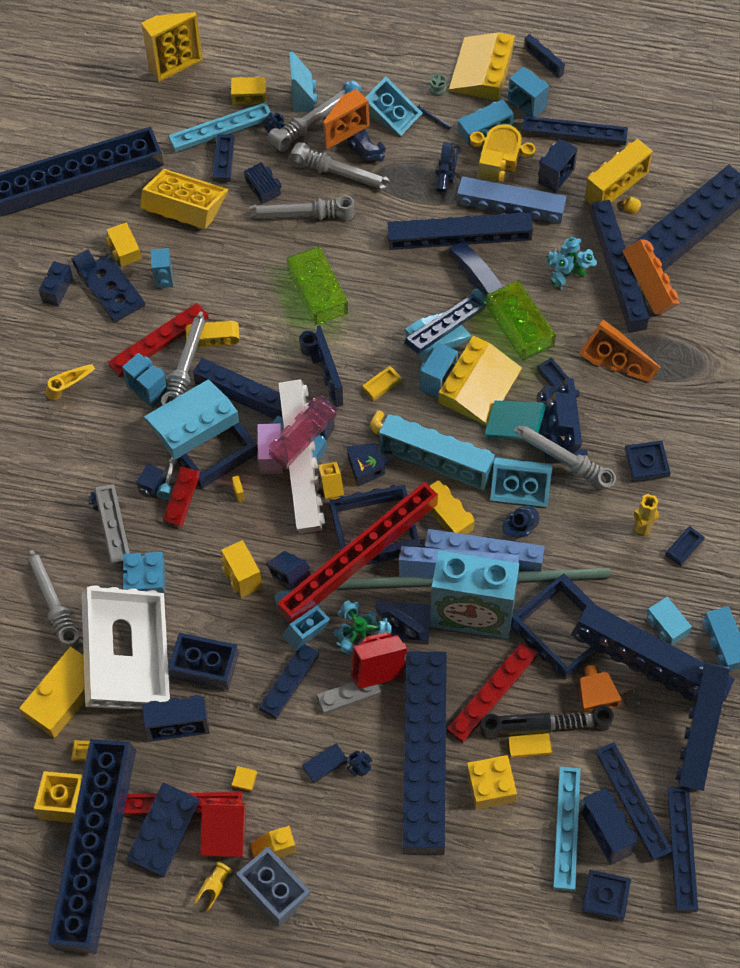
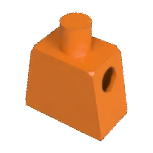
[578,665,621,713]

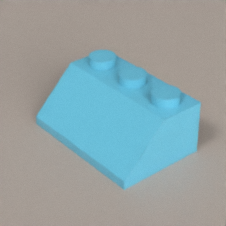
[490,458,552,507]

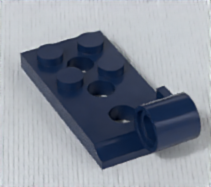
[71,250,146,323]
[299,325,343,407]

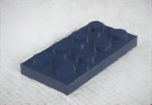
[126,782,201,877]

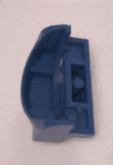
[536,378,588,462]

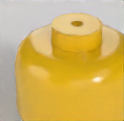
[622,196,641,214]

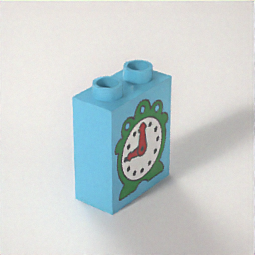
[430,550,519,639]

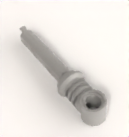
[267,90,346,152]
[288,142,389,190]
[250,196,355,221]
[161,312,205,406]
[514,425,616,490]
[28,550,79,652]

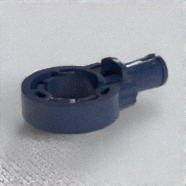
[435,142,453,192]

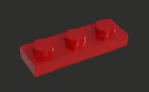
[163,466,200,527]

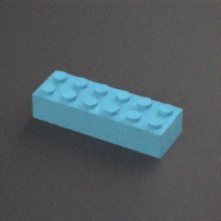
[379,414,495,491]

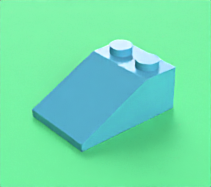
[289,52,317,113]
[365,76,422,137]
[405,312,471,362]

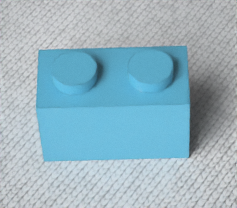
[646,597,692,646]

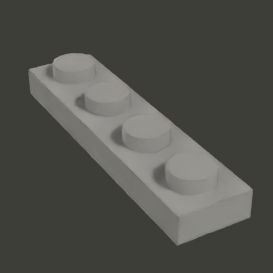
[94,484,130,564]

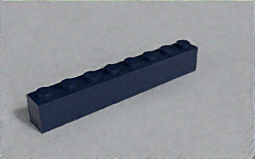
[591,200,649,333]
[388,212,533,250]
[193,358,334,441]

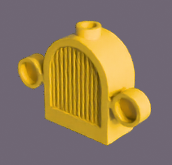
[470,124,535,172]

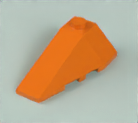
[579,320,660,382]

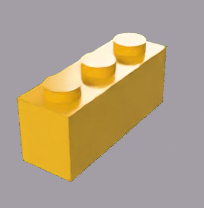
[430,480,475,535]

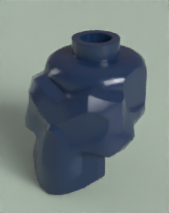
[502,506,540,537]

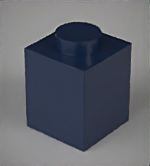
[136,464,166,498]

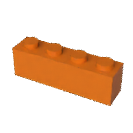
[622,239,680,315]

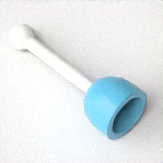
[156,458,177,500]

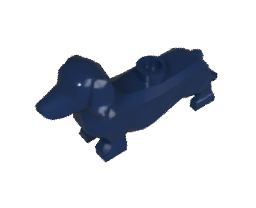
[323,116,386,162]

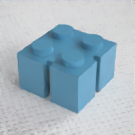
[508,66,549,117]
[419,342,458,398]
[122,353,167,408]
[123,552,165,597]

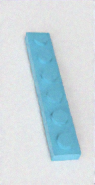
[169,102,271,152]
[553,767,581,892]

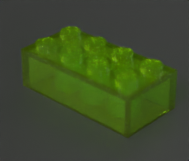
[287,246,348,326]
[486,280,556,361]

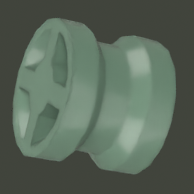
[430,74,447,96]

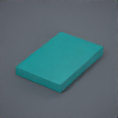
[485,400,546,439]

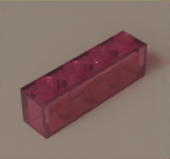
[269,395,338,469]

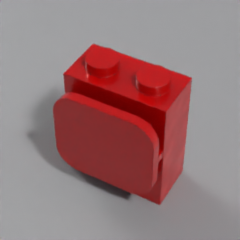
[350,632,407,689]
[200,798,246,857]

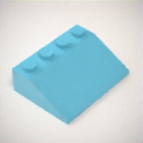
[144,379,239,460]

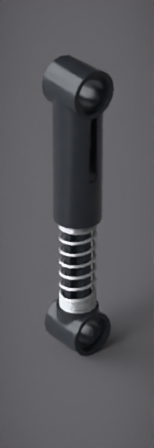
[481,705,614,740]

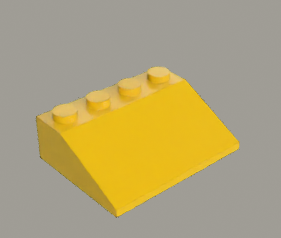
[141,12,203,82]
[449,32,515,101]
[140,169,228,229]
[438,336,522,426]

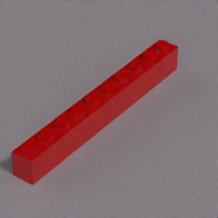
[277,482,438,624]

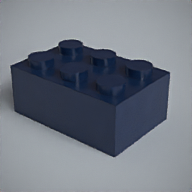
[168,633,239,690]
[143,695,210,742]
[580,787,637,865]

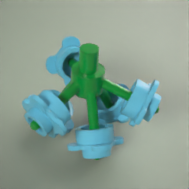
[546,237,597,290]
[333,600,391,656]

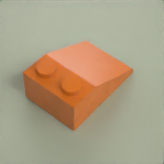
[323,89,370,149]

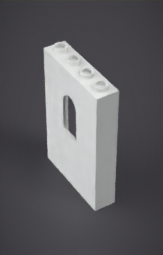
[82,585,170,710]

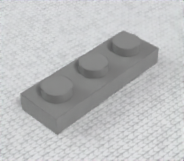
[317,682,381,715]

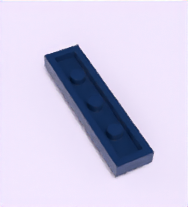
[259,644,319,719]

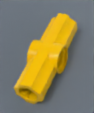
[633,494,659,536]

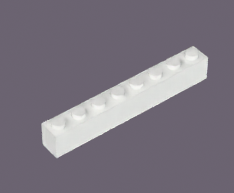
[278,379,325,534]

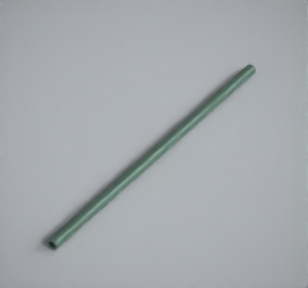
[337,568,610,589]

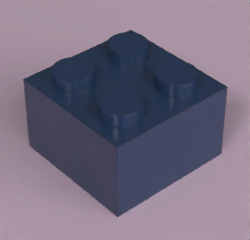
[538,138,578,193]

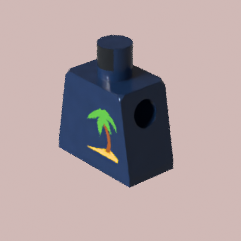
[347,443,394,486]

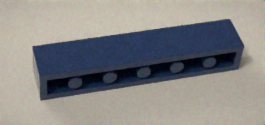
[675,662,730,791]

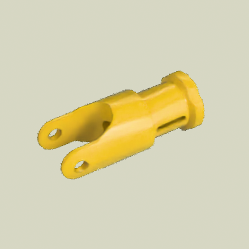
[194,861,232,912]

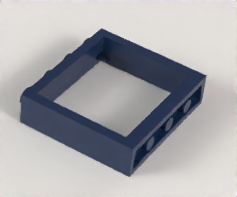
[178,422,258,489]
[330,484,421,565]
[511,573,597,679]

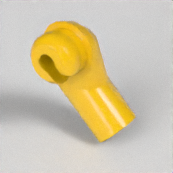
[370,410,384,436]

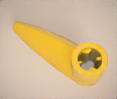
[45,364,95,400]

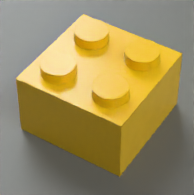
[220,540,262,598]
[467,755,517,810]
[34,771,83,823]

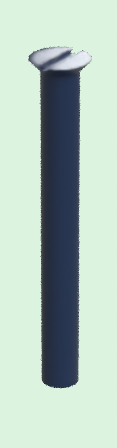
[417,105,451,130]
[449,146,460,182]

